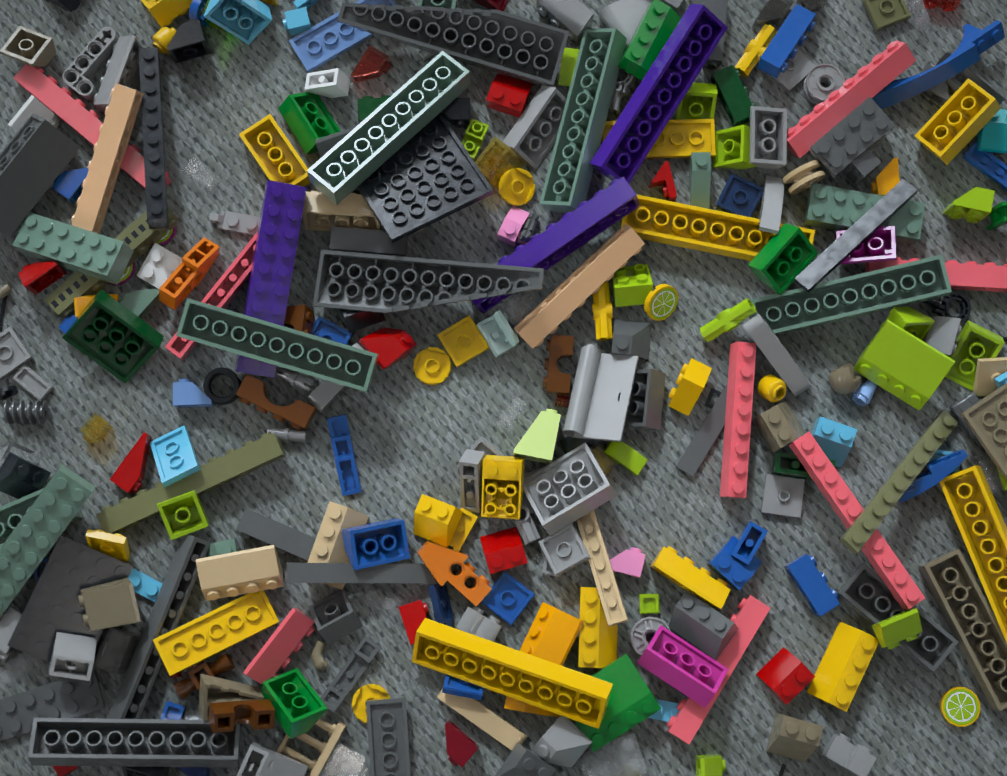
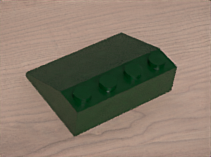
[62,289,164,383]

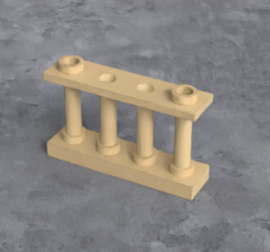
[277,718,347,776]

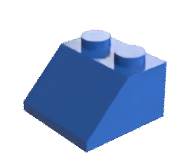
[707,536,762,591]

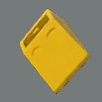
[481,455,525,519]

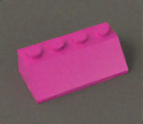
[637,625,728,708]

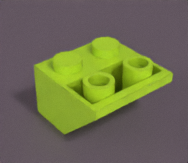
[943,187,995,223]
[611,264,653,307]

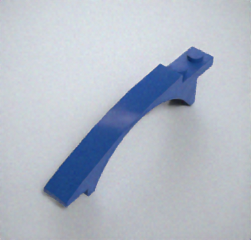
[872,20,1005,109]

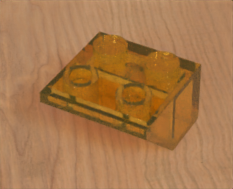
[475,137,525,191]

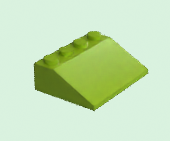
[853,320,955,410]

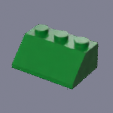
[278,92,341,154]
[748,223,818,295]
[261,668,327,739]

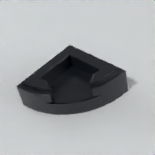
[0,386,18,401]

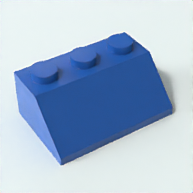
[341,518,410,570]

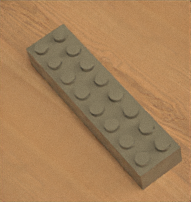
[918,549,1007,711]

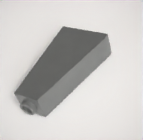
[689,0,728,69]

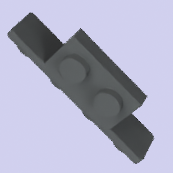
[936,51,1005,105]

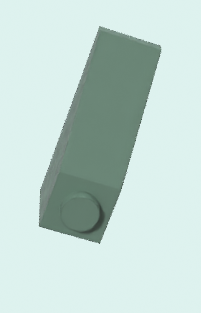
[689,152,711,209]

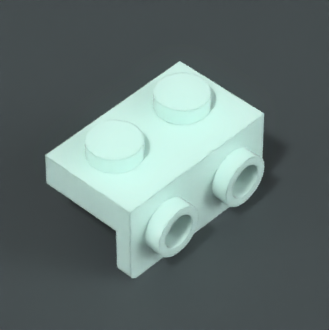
[476,310,519,357]

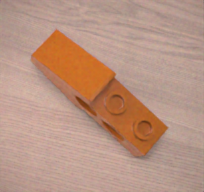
[159,237,220,310]
[416,541,492,606]

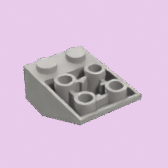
[237,742,309,776]

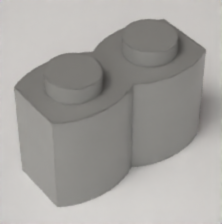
[456,605,503,642]

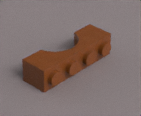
[236,374,317,431]

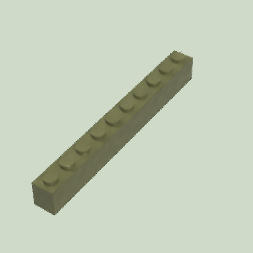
[96,432,287,534]

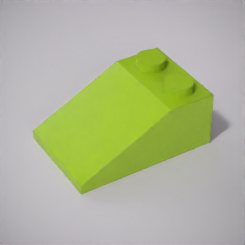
[945,320,1004,391]

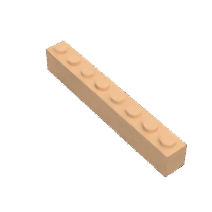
[71,83,144,234]
[513,224,645,349]

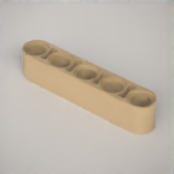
[437,688,528,750]

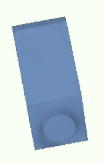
[173,379,215,408]

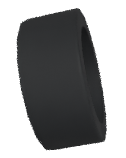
[203,367,241,405]

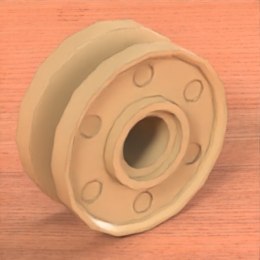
[782,160,826,195]

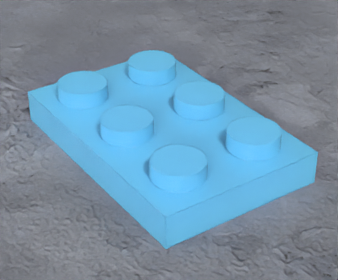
[150,425,201,487]

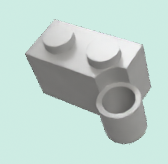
[0,607,22,663]

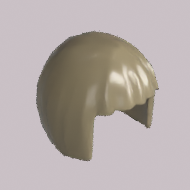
[828,363,861,394]

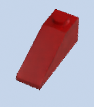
[109,432,151,494]

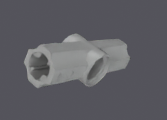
[513,498,541,545]

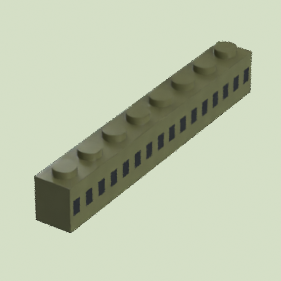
[45,207,179,319]

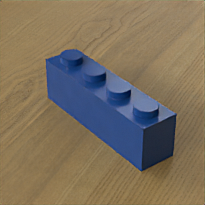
[757,4,816,78]

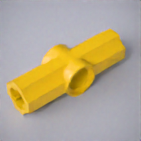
[734,24,777,78]
[592,282,613,341]

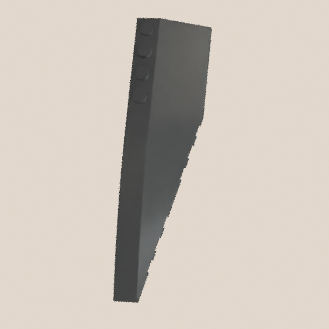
[337,3,570,87]
[313,250,545,313]

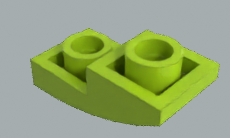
[558,47,579,87]
[461,118,489,161]
[603,441,648,476]

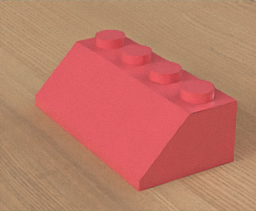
[243,608,316,684]

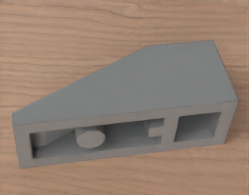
[459,449,485,513]

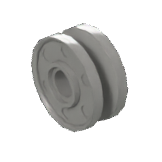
[803,64,845,105]
[630,617,671,655]

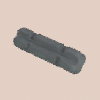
[520,213,539,243]

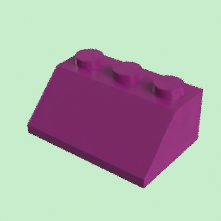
[836,226,897,264]

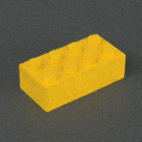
[915,78,1001,165]
[239,114,310,187]

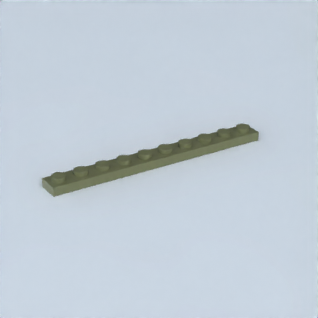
[839,409,958,554]

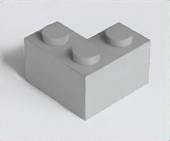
[822,733,877,776]

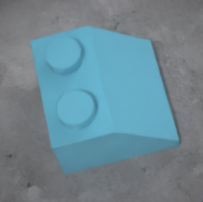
[811,416,857,468]

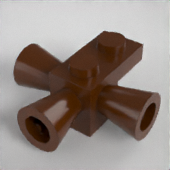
[173,651,235,700]

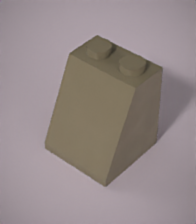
[753,401,806,453]
[78,578,141,631]
[766,712,823,762]

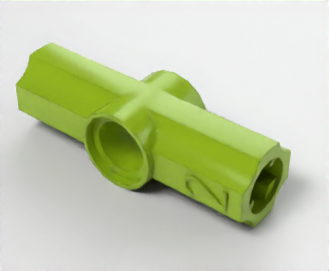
[700,298,757,342]

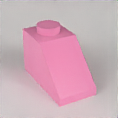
[497,206,530,247]
[610,547,646,578]

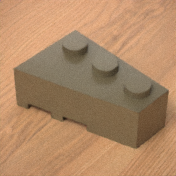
[199,674,264,721]

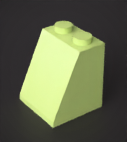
[513,409,561,464]

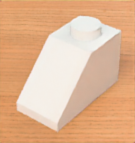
[304,68,350,98]

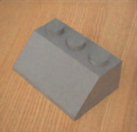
[536,0,594,43]
[749,106,787,169]

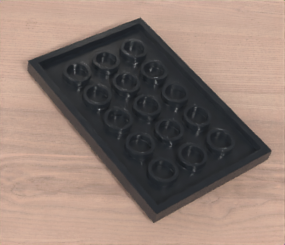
[7,535,134,662]

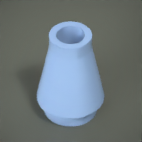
[852,379,878,407]

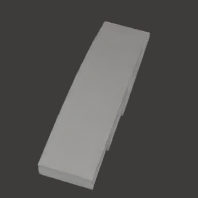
[759,175,784,234]

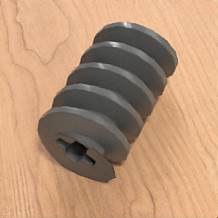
[3,400,48,425]

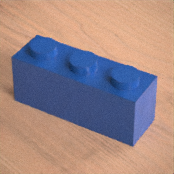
[784,554,840,617]

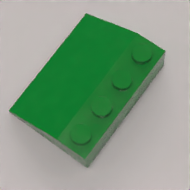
[618,0,681,80]
[574,653,661,752]

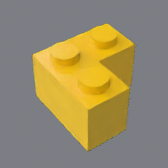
[668,358,712,416]

